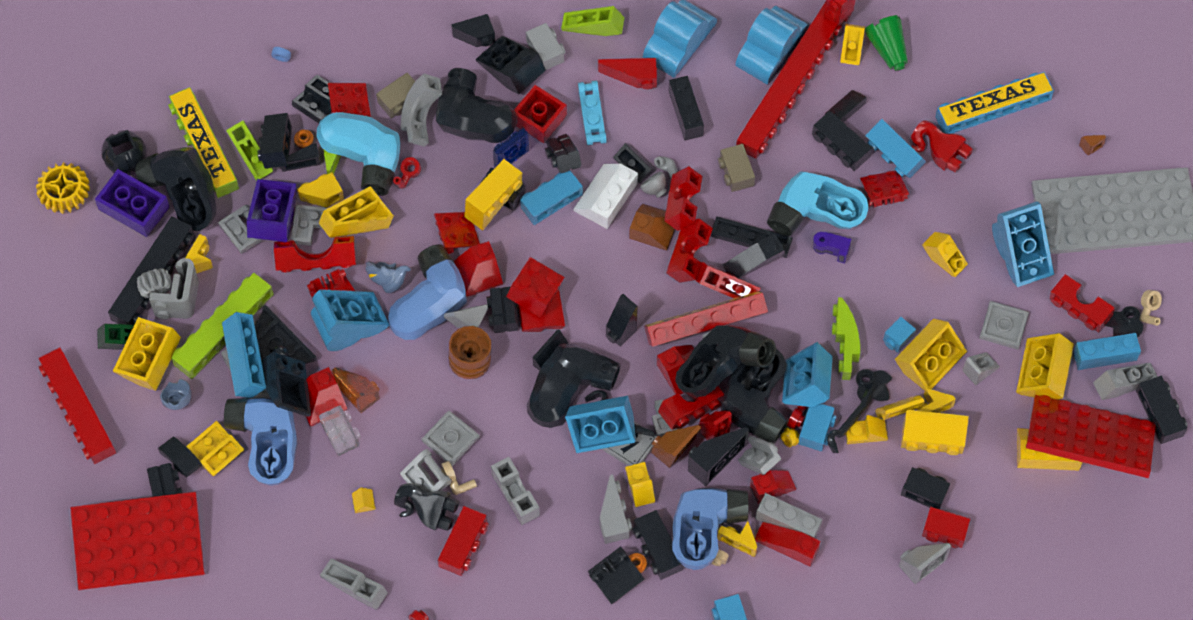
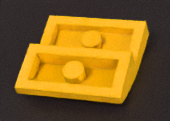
[875,395,925,420]
[186,420,244,477]

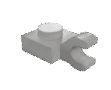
[652,399,677,436]

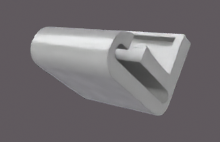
[149,258,199,319]

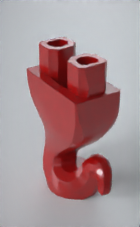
[911,120,973,173]

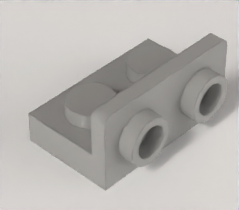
[738,435,781,475]

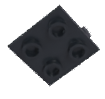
[588,546,645,605]

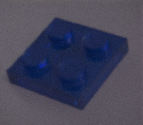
[493,128,529,169]

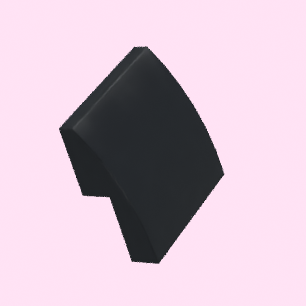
[292,75,332,124]

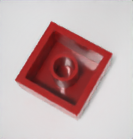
[514,85,567,144]
[506,257,565,317]

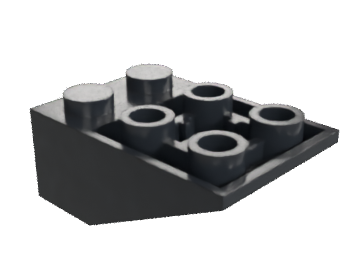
[475,36,546,94]

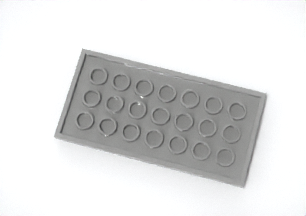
[1031,167,1193,254]

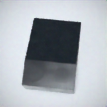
[688,427,749,486]

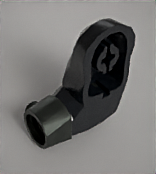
[675,325,776,398]

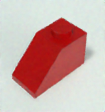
[750,470,796,504]

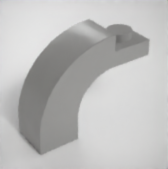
[401,73,442,147]

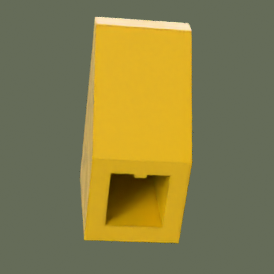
[297,172,344,208]
[922,232,968,277]

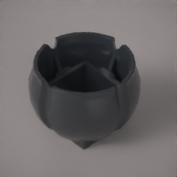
[101,130,147,175]

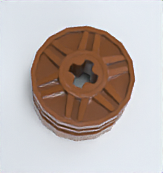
[449,326,491,379]

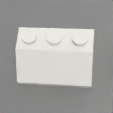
[573,164,638,229]

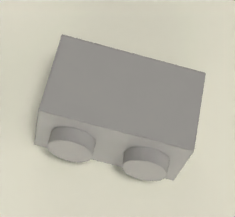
[526,23,566,70]

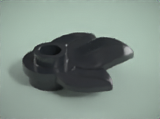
[1105,306,1144,337]
[856,369,892,405]

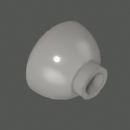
[640,171,667,198]

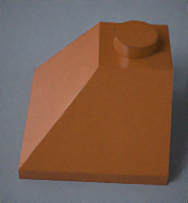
[629,204,675,251]
[651,425,701,468]

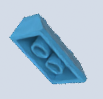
[782,342,833,407]
[565,396,636,453]

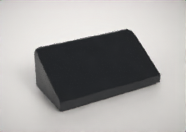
[825,90,867,123]
[613,143,656,184]
[533,329,569,371]

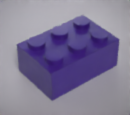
[95,169,170,237]
[247,179,297,242]

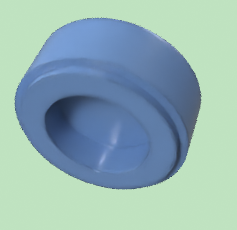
[271,47,291,62]

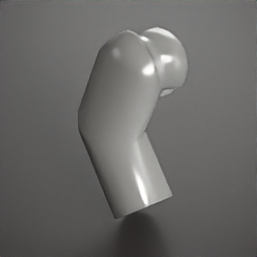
[654,156,678,179]

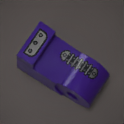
[813,232,851,264]

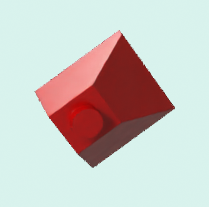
[454,241,503,297]
[657,345,694,395]
[305,367,347,427]

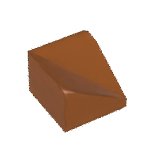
[1079,135,1106,156]

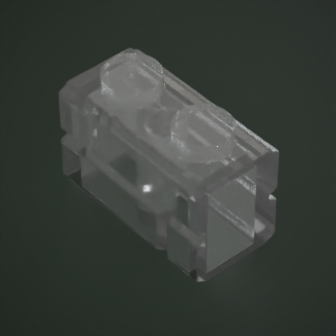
[319,406,361,456]

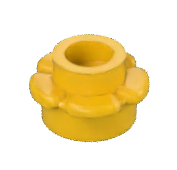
[781,428,799,447]

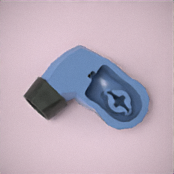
[224,398,297,486]

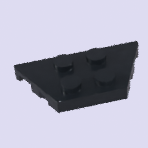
[255,305,317,364]

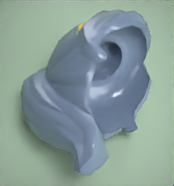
[365,261,411,294]

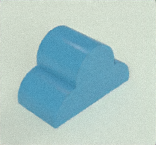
[642,0,717,78]
[735,6,810,85]
[992,201,1054,287]
[310,290,390,351]

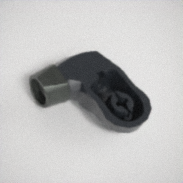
[135,147,216,231]
[721,349,789,444]

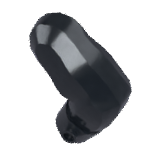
[436,68,517,143]
[527,344,621,428]

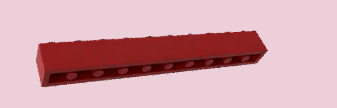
[736,1,852,159]

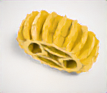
[36,161,90,214]

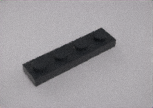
[711,216,793,258]

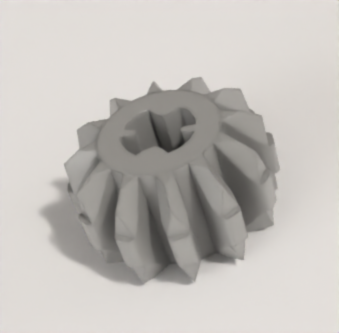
[137,268,172,298]

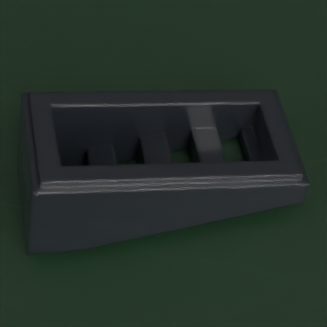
[281,143,321,172]

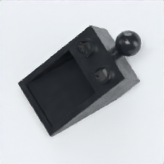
[261,345,311,417]

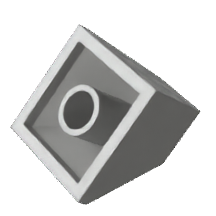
[899,543,951,585]

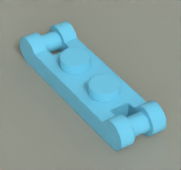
[578,80,606,145]

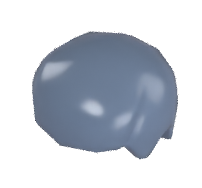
[160,379,192,410]

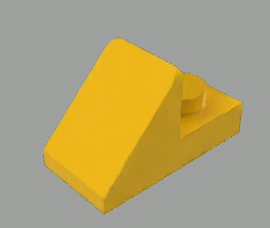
[840,24,865,65]
[185,234,213,273]
[916,388,956,413]
[845,415,888,444]
[625,462,655,508]
[717,521,757,557]

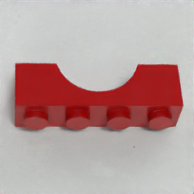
[273,236,356,273]

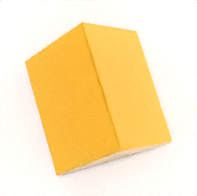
[352,487,376,513]

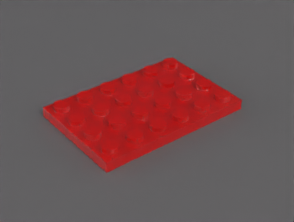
[1025,395,1155,479]
[70,492,205,591]

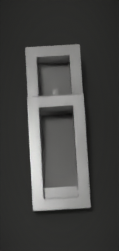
[320,558,388,610]

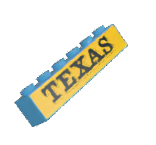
[935,72,1054,134]

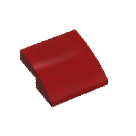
[518,290,565,332]

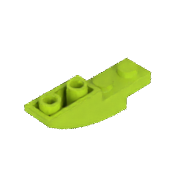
[832,297,860,380]

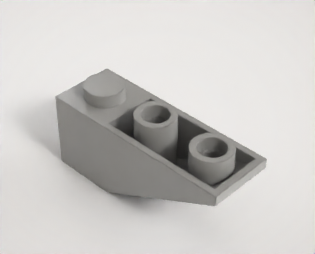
[1093,363,1158,400]
[600,475,632,544]

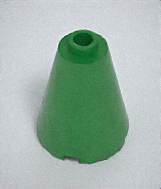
[864,15,908,71]

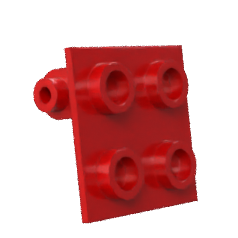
[328,83,371,117]
[860,170,909,208]
[434,212,480,254]
[307,269,355,298]

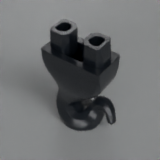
[394,483,460,531]

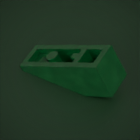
[97,323,134,350]

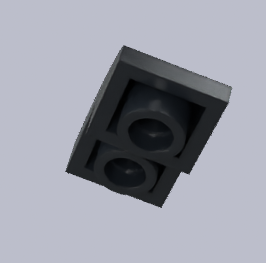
[158,436,202,478]

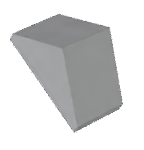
[444,304,488,328]
[963,352,1000,385]

